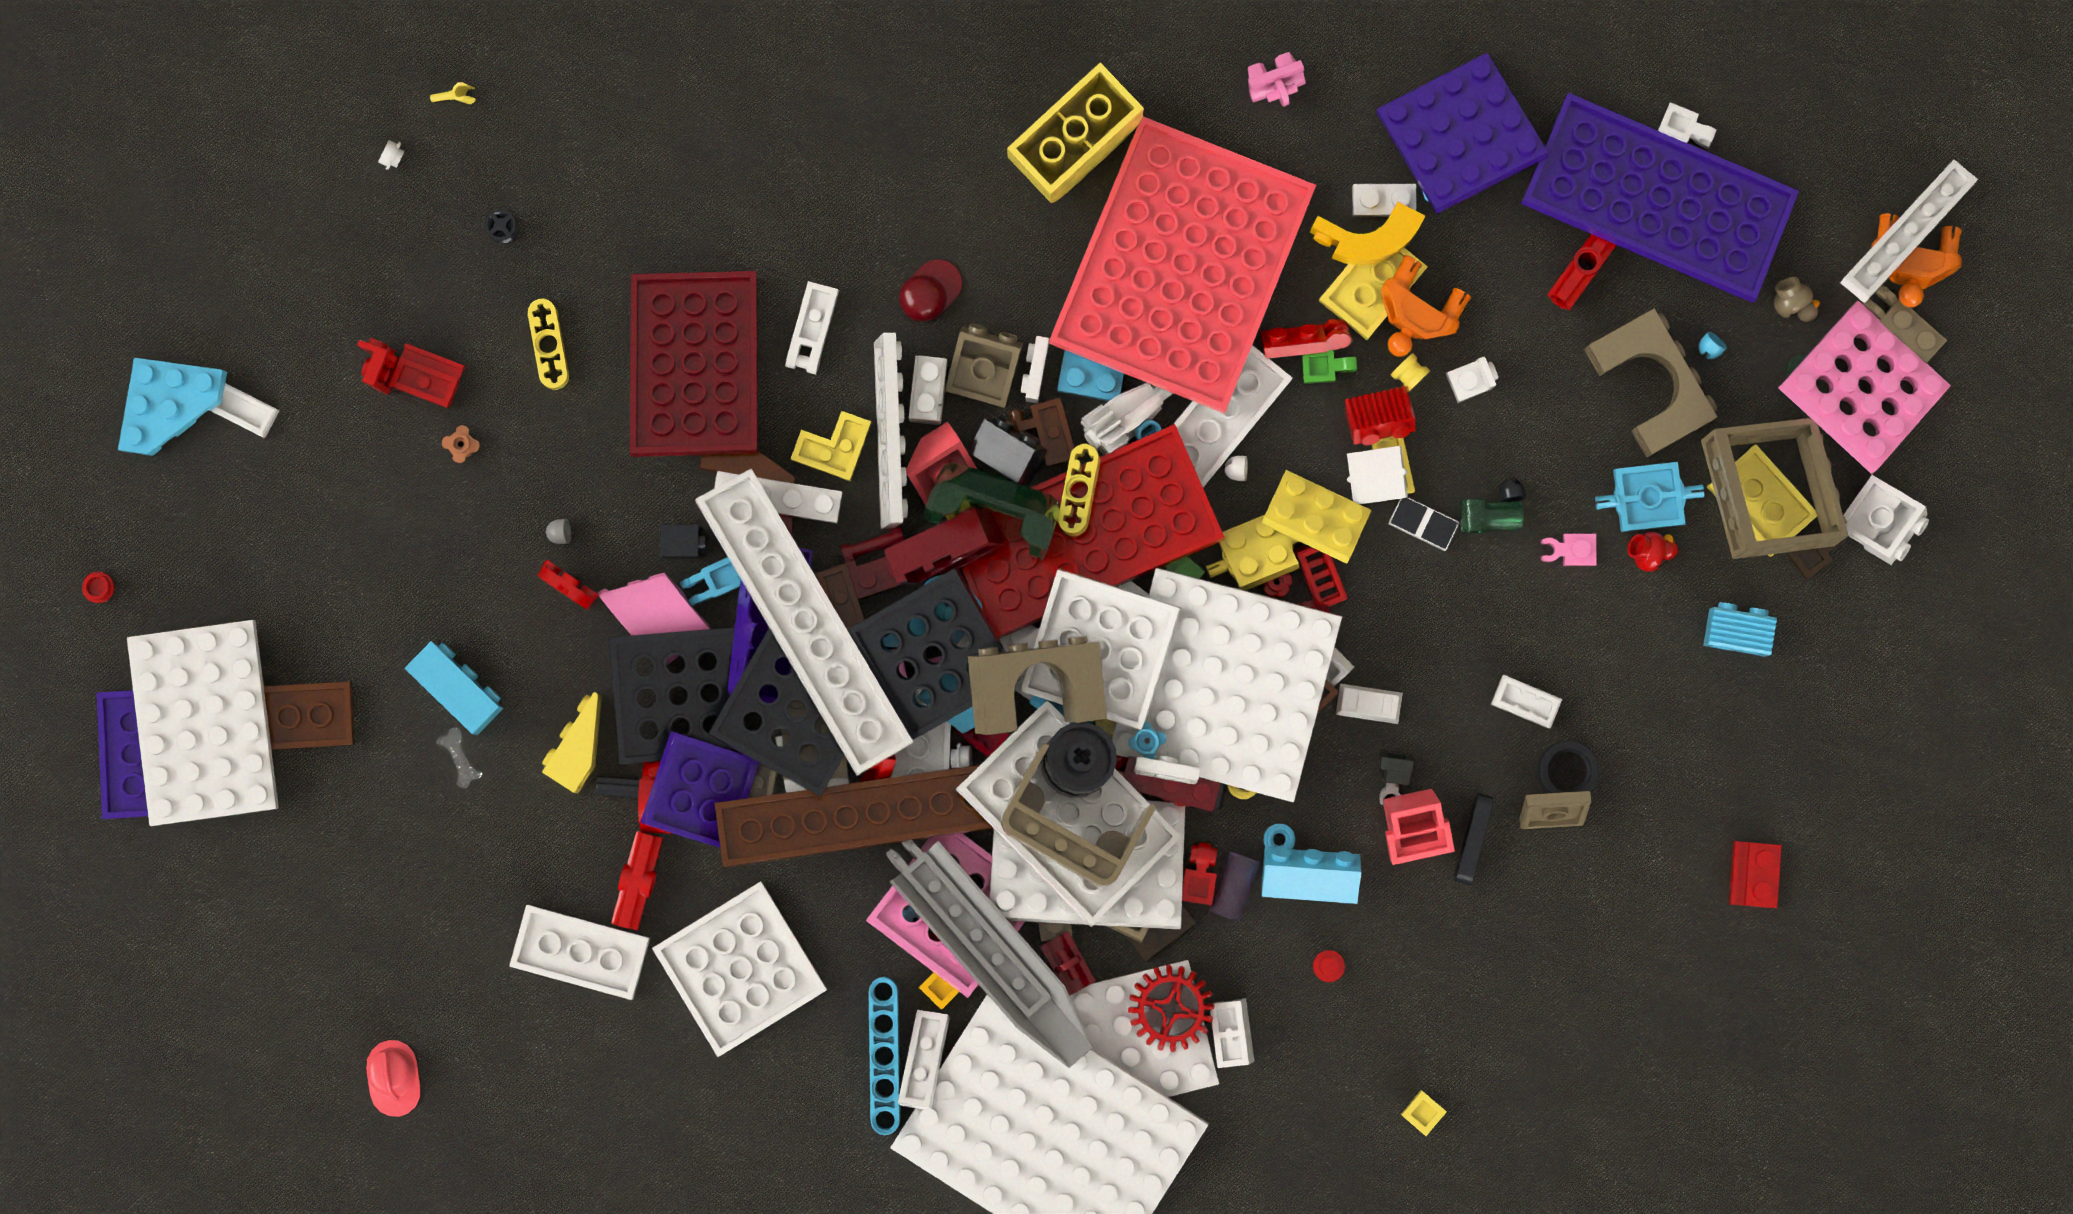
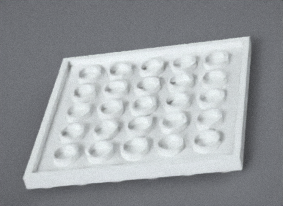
[1112,568,1342,802]

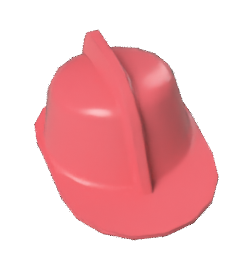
[366,1040,421,1117]

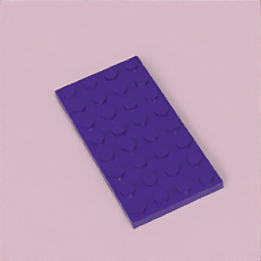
[1521,93,1799,303]

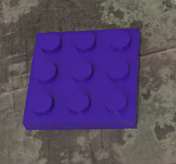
[640,731,759,848]

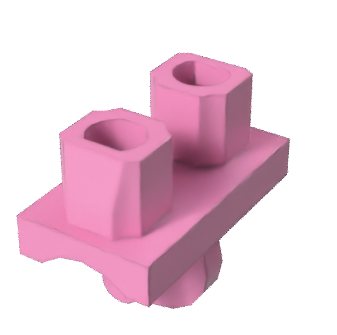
[1248,52,1306,107]

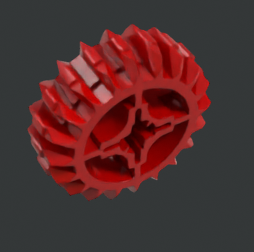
[1128,965,1214,1052]

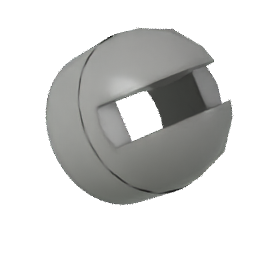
[546,519,571,544]

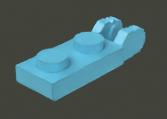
[680,557,741,607]

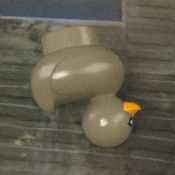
[1774,277,1820,322]

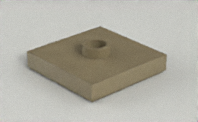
[1519,791,1591,829]

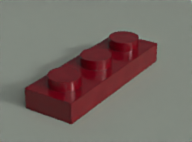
[1123,756,1221,812]

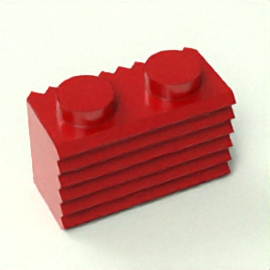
[1345,386,1415,445]

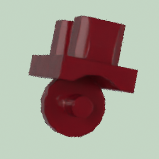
[1040,931,1096,996]

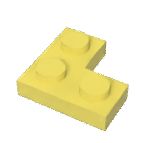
[791,411,872,481]

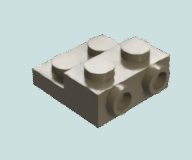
[945,323,1023,408]

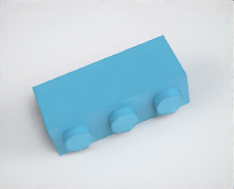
[404,641,503,735]
[1261,847,1361,904]

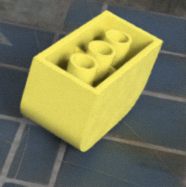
[1007,62,1144,203]

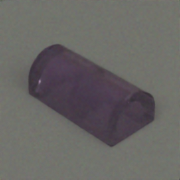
[1209,852,1260,922]

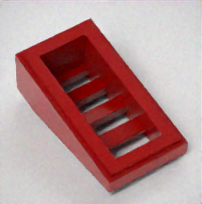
[1293,545,1348,607]

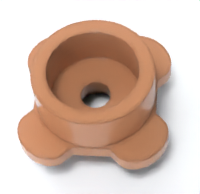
[442,425,480,463]

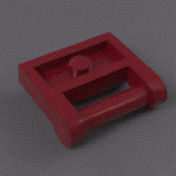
[840,526,904,600]

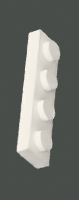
[714,471,843,524]

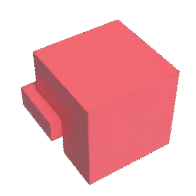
[1382,789,1455,865]

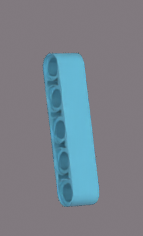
[869,976,901,1135]

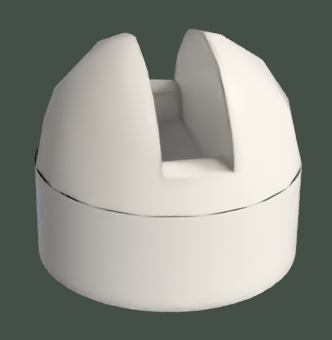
[1224,456,1248,481]

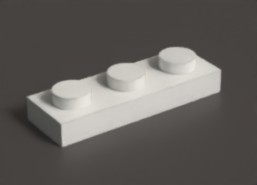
[898,1010,950,1110]

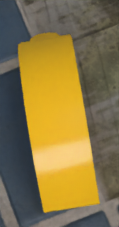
[1310,201,1425,265]

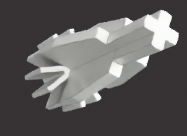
[1081,383,1173,455]

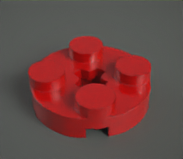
[536,559,599,610]

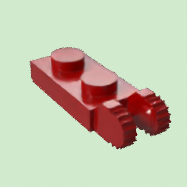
[1260,319,1352,359]

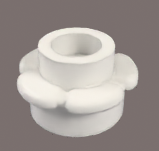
[378,140,404,170]
[950,743,973,768]

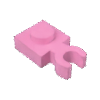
[1541,534,1596,566]

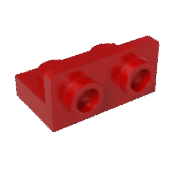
[357,338,399,395]

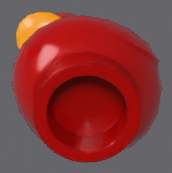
[1627,532,1678,572]

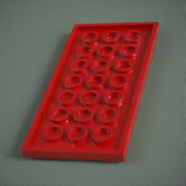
[962,424,1225,638]

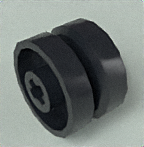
[1041,722,1117,798]

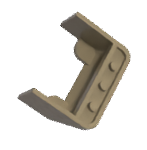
[1001,743,1156,887]

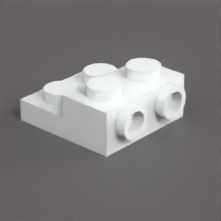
[1843,475,1929,565]

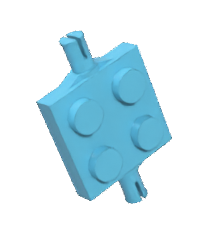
[1595,462,1704,532]

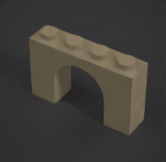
[1584,308,1717,458]
[968,636,1107,735]

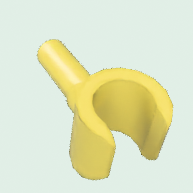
[430,82,476,104]

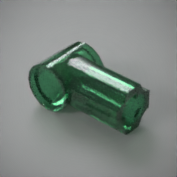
[1460,499,1524,533]

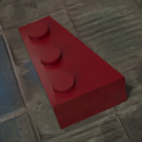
[884,506,1004,586]

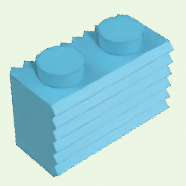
[1703,602,1777,656]

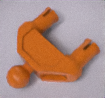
[1871,213,1962,308]
[1381,255,1471,357]

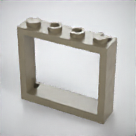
[1701,418,1849,559]

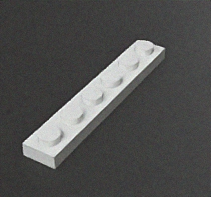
[1840,160,1978,303]

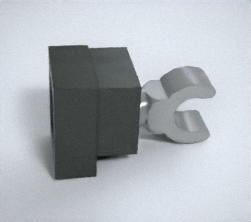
[1379,750,1414,805]

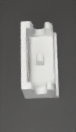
[1210,998,1254,1068]

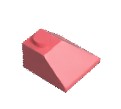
[906,422,986,517]

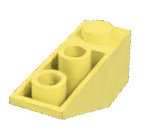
[542,692,602,793]

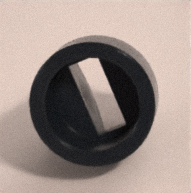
[1500,479,1526,504]

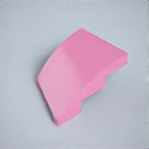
[598,572,711,666]

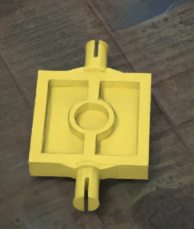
[1206,515,1300,591]

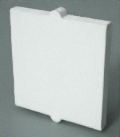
[1347,446,1408,504]

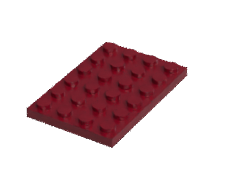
[630,271,758,457]

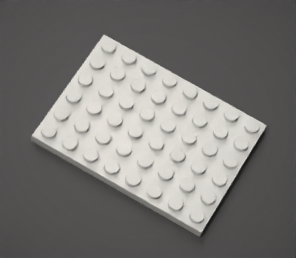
[890,995,1209,1214]

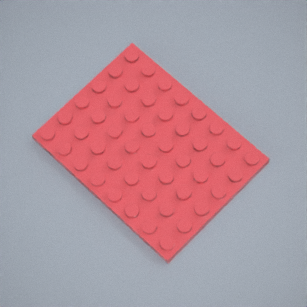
[1049,117,1316,414]

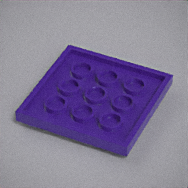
[1377,53,1548,214]
[96,690,148,819]

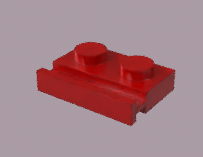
[389,343,466,409]
[1729,841,1782,909]

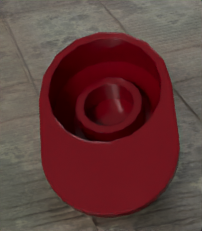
[899,259,962,323]

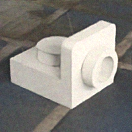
[1446,356,1498,403]

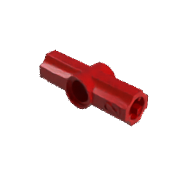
[1547,234,1617,310]
[611,831,663,930]

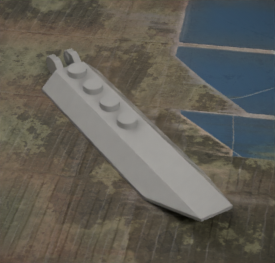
[886,840,1093,1068]

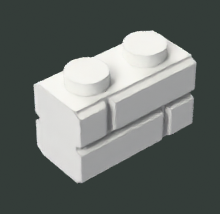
[909,356,948,425]

